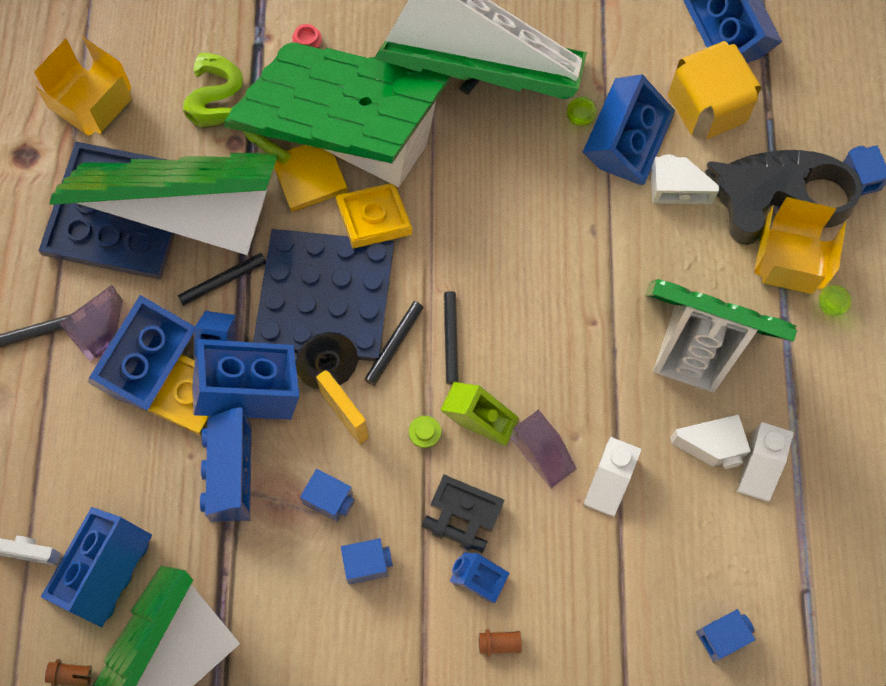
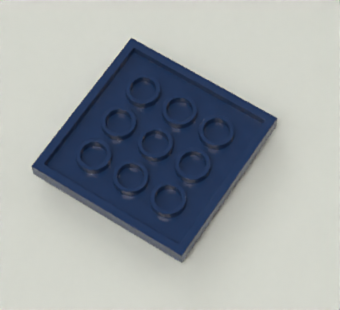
[38,142,175,280]
[253,229,394,361]

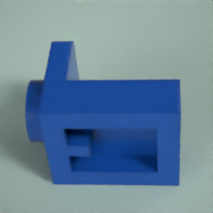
[450,552,510,603]

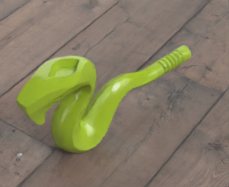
[183,52,291,164]

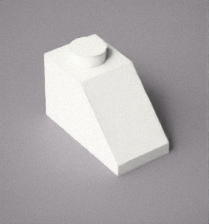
[651,154,719,204]
[670,414,751,469]
[737,422,794,502]
[583,437,641,518]

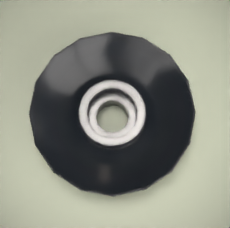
[295,332,358,389]

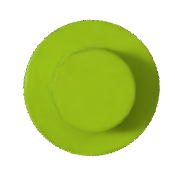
[409,416,441,448]

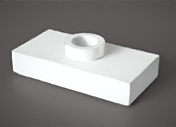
[0,536,62,566]

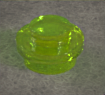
[567,97,597,126]
[819,285,851,316]

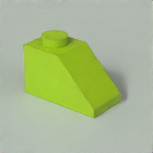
[440,382,519,446]

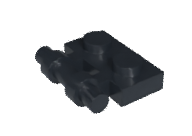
[422,474,505,553]

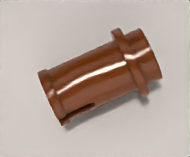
[479,629,522,657]
[45,659,92,686]

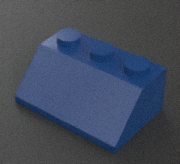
[683,0,782,63]
[583,74,676,185]
[88,295,195,411]
[192,339,299,420]
[200,407,252,522]
[41,507,152,628]

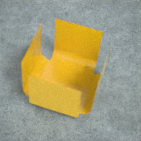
[34,35,132,135]
[668,41,761,140]
[754,197,846,294]

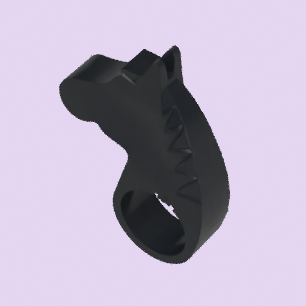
[705,150,862,245]

